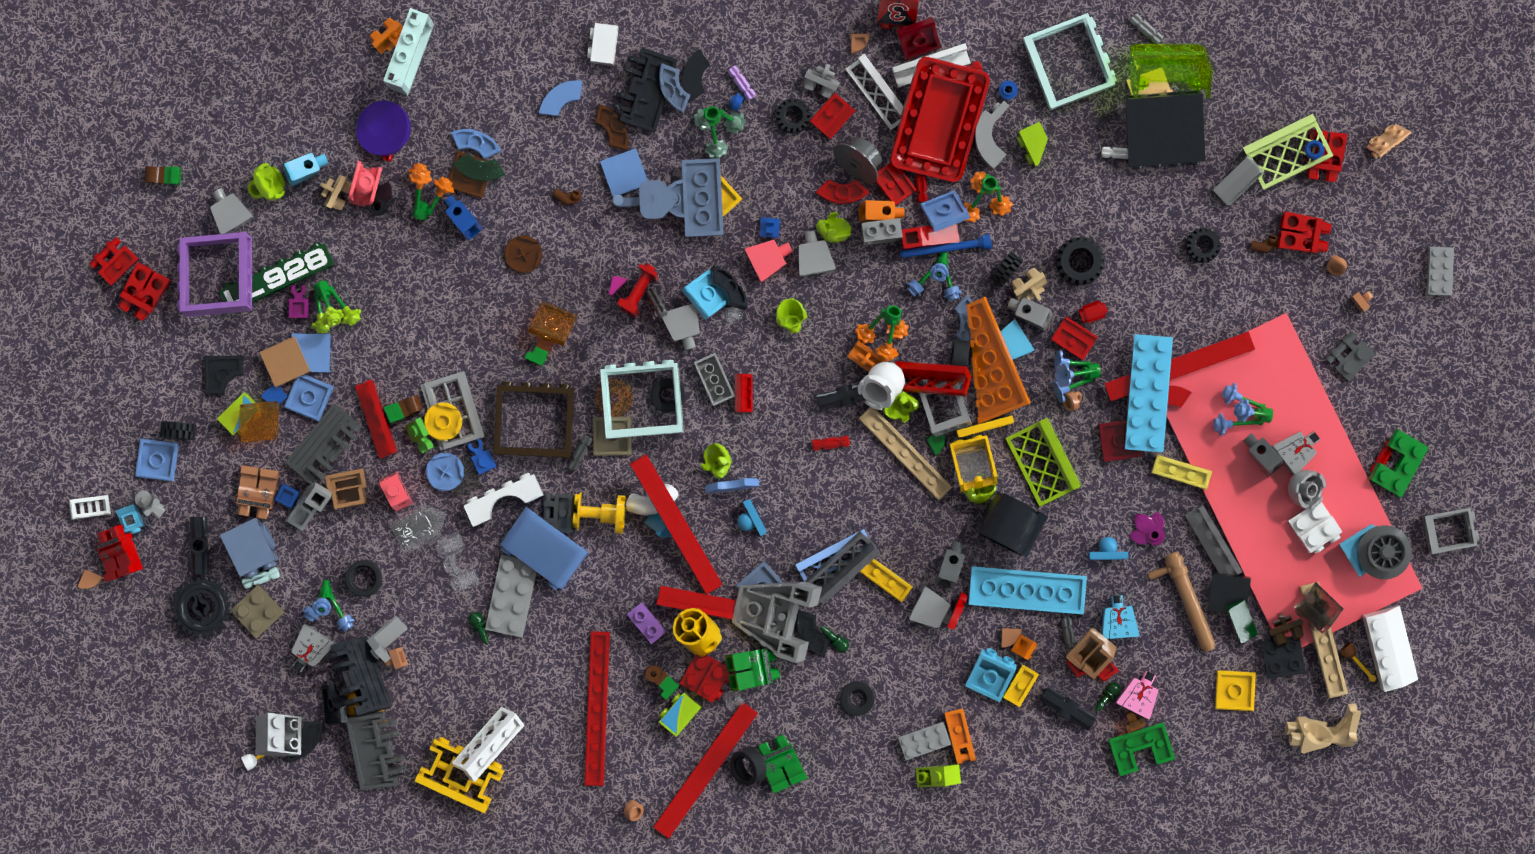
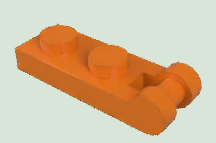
[944,708,976,765]

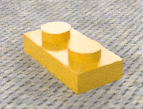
[1003,664,1039,707]

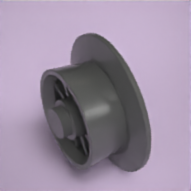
[833,137,882,184]
[1357,525,1412,579]

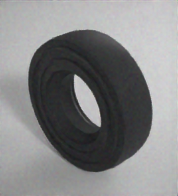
[651,378,685,413]
[840,681,875,716]

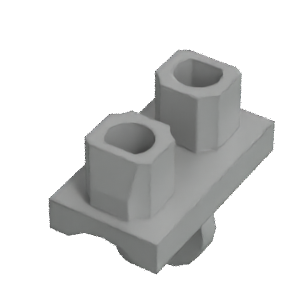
[804,64,840,98]
[135,491,165,519]

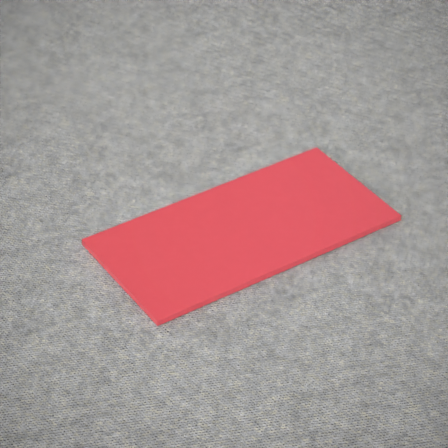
[1166,313,1422,647]

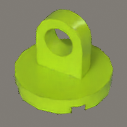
[247,163,285,201]

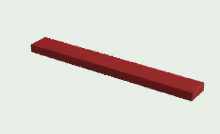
[1104,331,1255,402]
[629,454,723,594]
[584,631,610,786]
[653,702,758,838]

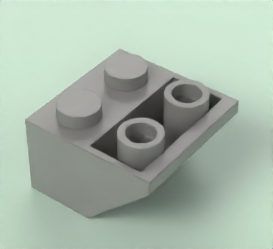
[256,713,301,756]

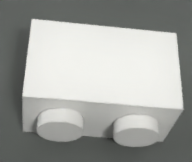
[587,23,619,66]

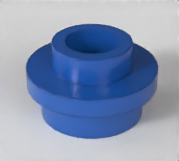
[999,80,1018,100]
[728,93,744,111]
[1305,140,1324,160]

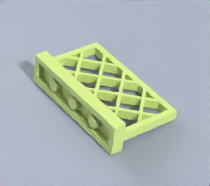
[1243,114,1333,190]

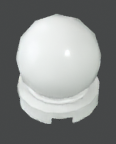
[858,362,905,410]

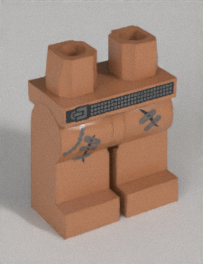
[236,465,280,519]

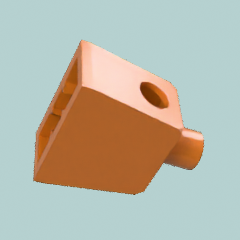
[859,200,905,223]

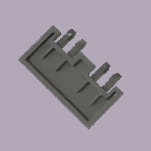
[285,403,362,484]
[346,711,407,790]

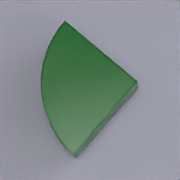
[926,434,945,456]

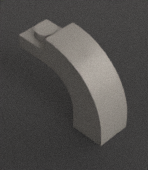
[975,101,1010,170]
[286,481,332,531]

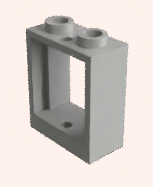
[861,218,902,246]
[920,381,972,437]
[1422,508,1479,554]

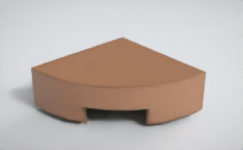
[850,34,870,54]
[78,570,103,589]
[1001,628,1021,647]

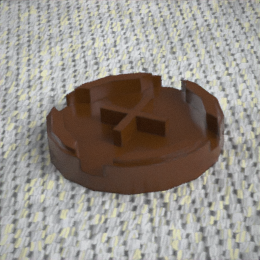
[504,235,542,273]

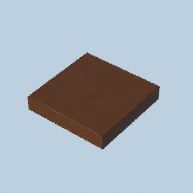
[448,151,494,199]

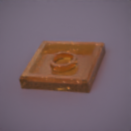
[528,301,578,346]
[239,401,279,443]

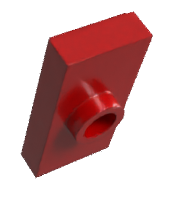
[735,374,753,413]

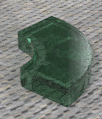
[453,153,506,181]

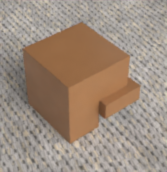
[325,468,368,509]
[1066,628,1117,679]

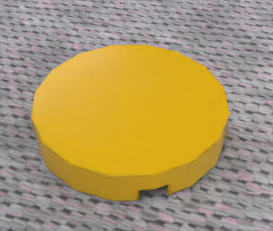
[424,402,462,441]

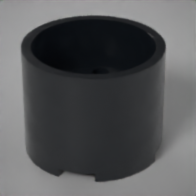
[976,490,1048,558]

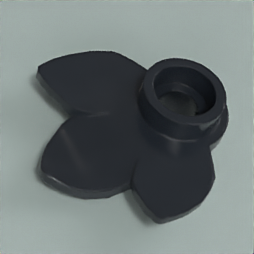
[360,182,392,216]

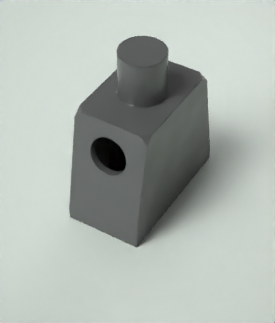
[1243,433,1284,477]
[935,541,965,588]

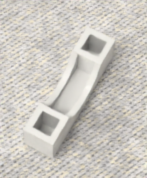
[464,473,544,527]

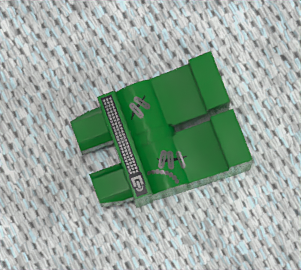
[725,649,780,692]
[758,734,807,793]

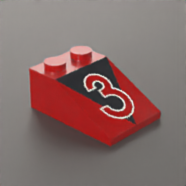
[877,0,919,30]

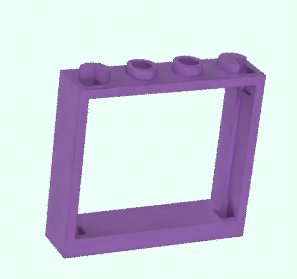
[177,232,252,317]

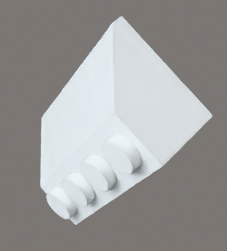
[1362,605,1418,692]

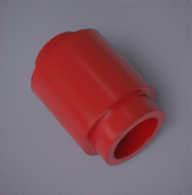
[1078,300,1108,324]

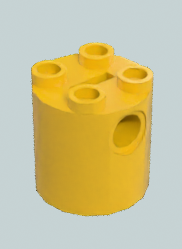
[673,608,722,657]

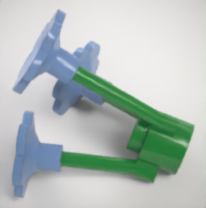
[1052,350,1101,403]

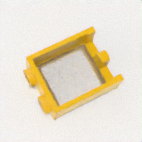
[950,435,998,492]

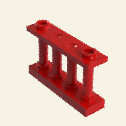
[617,263,659,318]

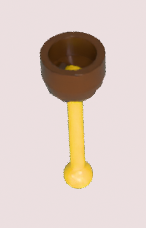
[1339,642,1376,682]

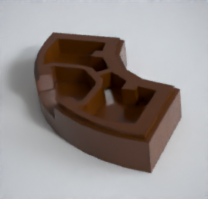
[595,104,629,151]

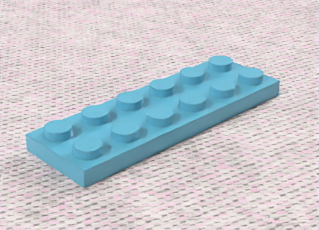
[1124,334,1173,453]
[968,566,1087,615]

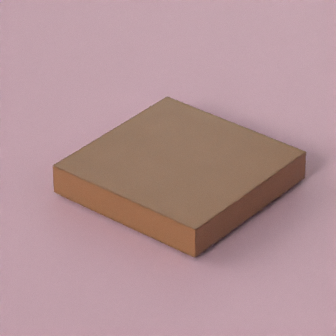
[260,336,311,387]

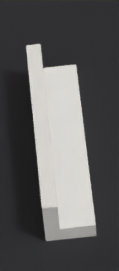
[892,44,971,88]
[846,54,903,130]
[452,707,524,782]

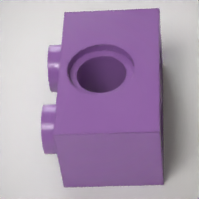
[627,602,667,644]

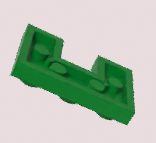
[1369,429,1429,498]
[1108,722,1175,776]

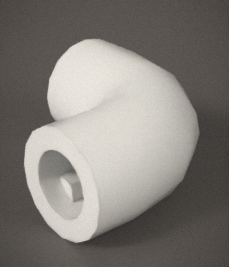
[626,484,679,516]

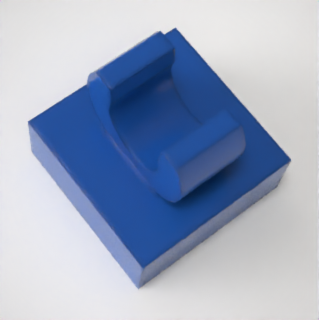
[760,217,780,238]

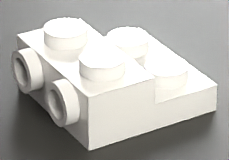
[1288,502,1342,554]

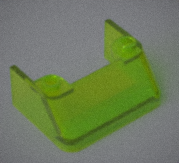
[1129,44,1213,98]

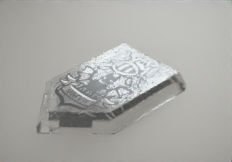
[388,504,448,555]

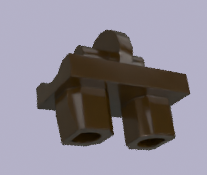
[1268,613,1304,647]

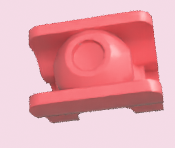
[347,161,382,207]

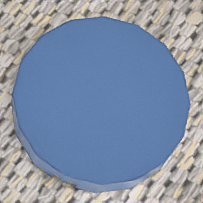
[426,453,464,491]

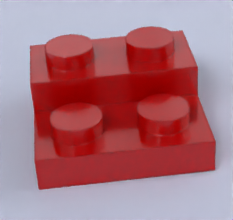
[679,655,732,703]

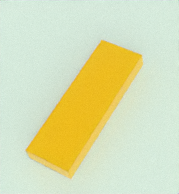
[956,415,1014,438]
[860,559,913,602]

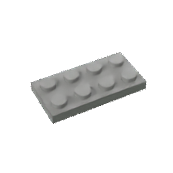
[485,554,537,638]

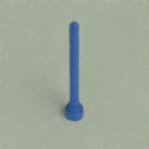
[900,234,992,258]

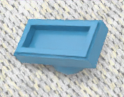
[737,499,767,536]
[1088,537,1128,560]

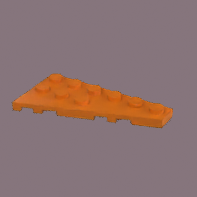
[967,297,1031,424]

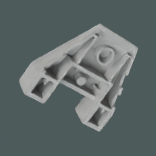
[732,581,822,663]

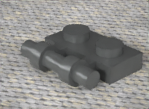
[1325,332,1375,381]
[541,493,575,533]

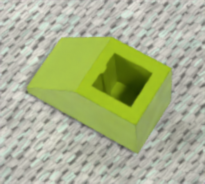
[1017,122,1048,168]
[915,764,961,787]

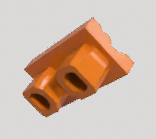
[369,18,403,54]
[847,340,886,372]

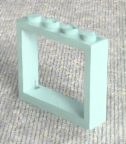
[383,8,434,96]
[1023,13,1117,111]
[600,360,684,439]

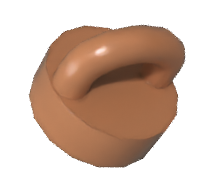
[1327,255,1347,276]
[1063,391,1082,411]
[624,800,644,821]

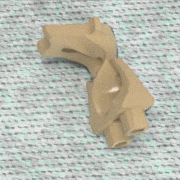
[1285,703,1361,754]

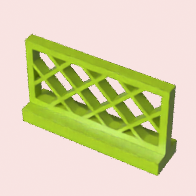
[1006,417,1082,507]

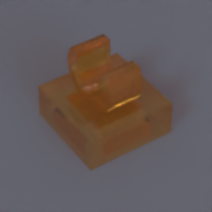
[1124,712,1146,733]

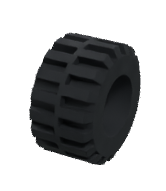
[1055,237,1105,286]

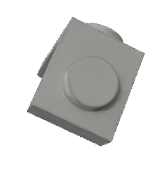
[367,616,407,663]

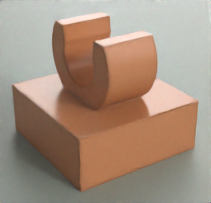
[1350,291,1374,313]
[384,647,408,669]

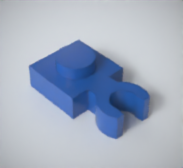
[467,439,496,475]

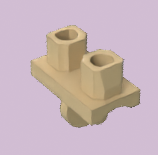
[319,175,351,210]
[1011,268,1048,302]

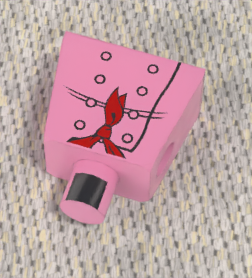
[1115,671,1158,719]

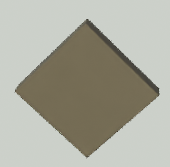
[593,417,632,456]

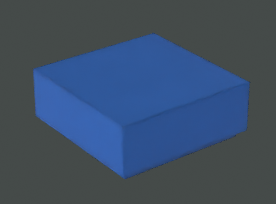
[261,384,288,410]
[274,484,300,509]

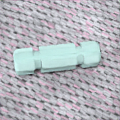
[242,567,280,589]

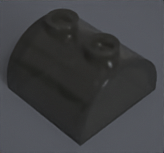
[1293,582,1344,634]

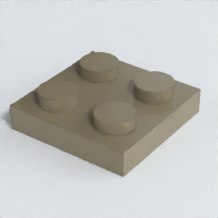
[231,584,285,639]

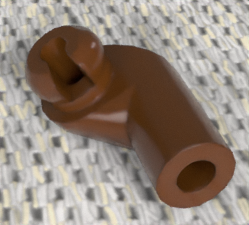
[552,188,581,206]
[1250,234,1278,253]

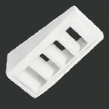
[69,495,111,520]

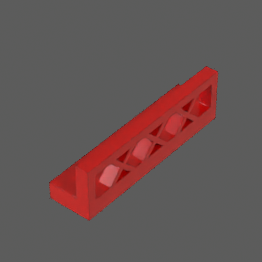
[894,361,972,396]
[355,379,398,459]
[656,586,736,619]

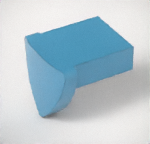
[644,513,671,538]

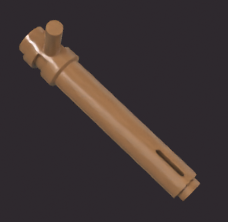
[1148,551,1215,652]

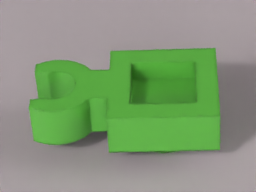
[405,417,433,454]

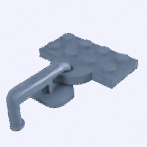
[612,158,724,237]

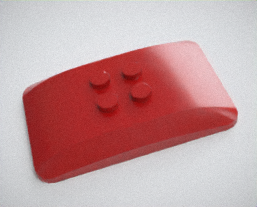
[890,57,990,182]

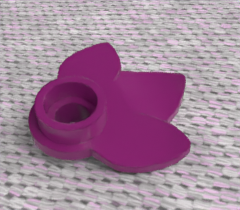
[1129,512,1165,546]

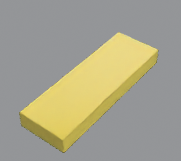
[1151,454,1212,490]

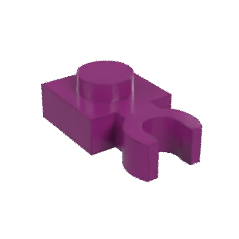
[289,285,309,318]

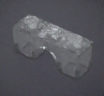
[435,531,481,593]

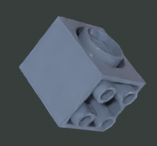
[220,518,279,579]

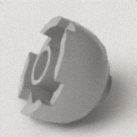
[1288,470,1326,509]

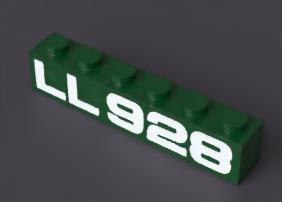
[220,242,335,303]

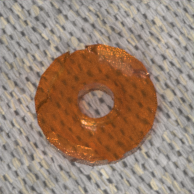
[595,379,633,417]

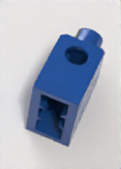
[443,196,483,241]

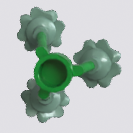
[694,106,746,159]

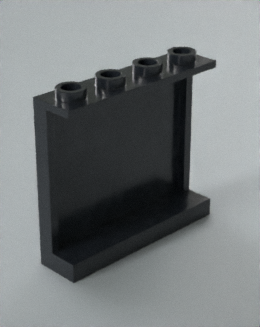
[1124,90,1205,169]

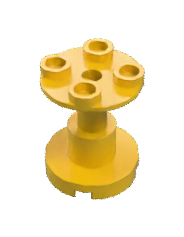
[573,492,626,534]

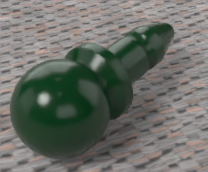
[468,612,489,645]
[820,626,849,653]
[1095,682,1121,712]

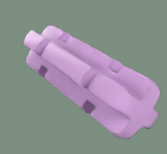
[728,66,756,101]

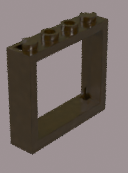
[494,382,575,458]

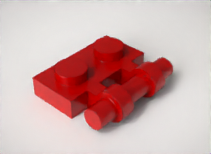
[89,237,139,286]

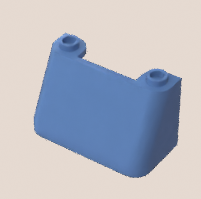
[500,507,589,590]

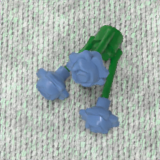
[1213,382,1273,436]

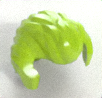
[816,212,852,243]
[776,298,808,334]
[883,391,919,423]
[701,443,731,479]
[963,473,996,504]

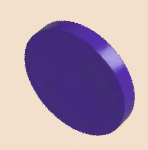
[356,100,411,156]

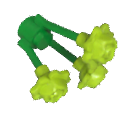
[311,281,361,333]

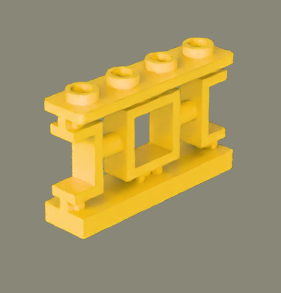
[415,737,505,813]

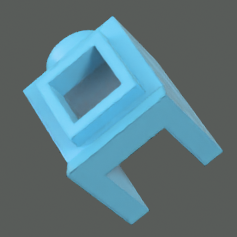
[115,504,144,534]

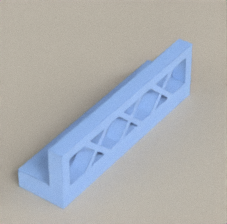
[796,529,867,581]

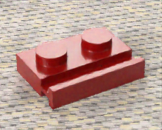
[810,93,856,140]
[876,162,917,206]
[1051,317,1098,361]

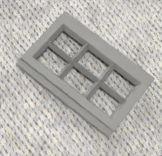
[420,371,485,451]

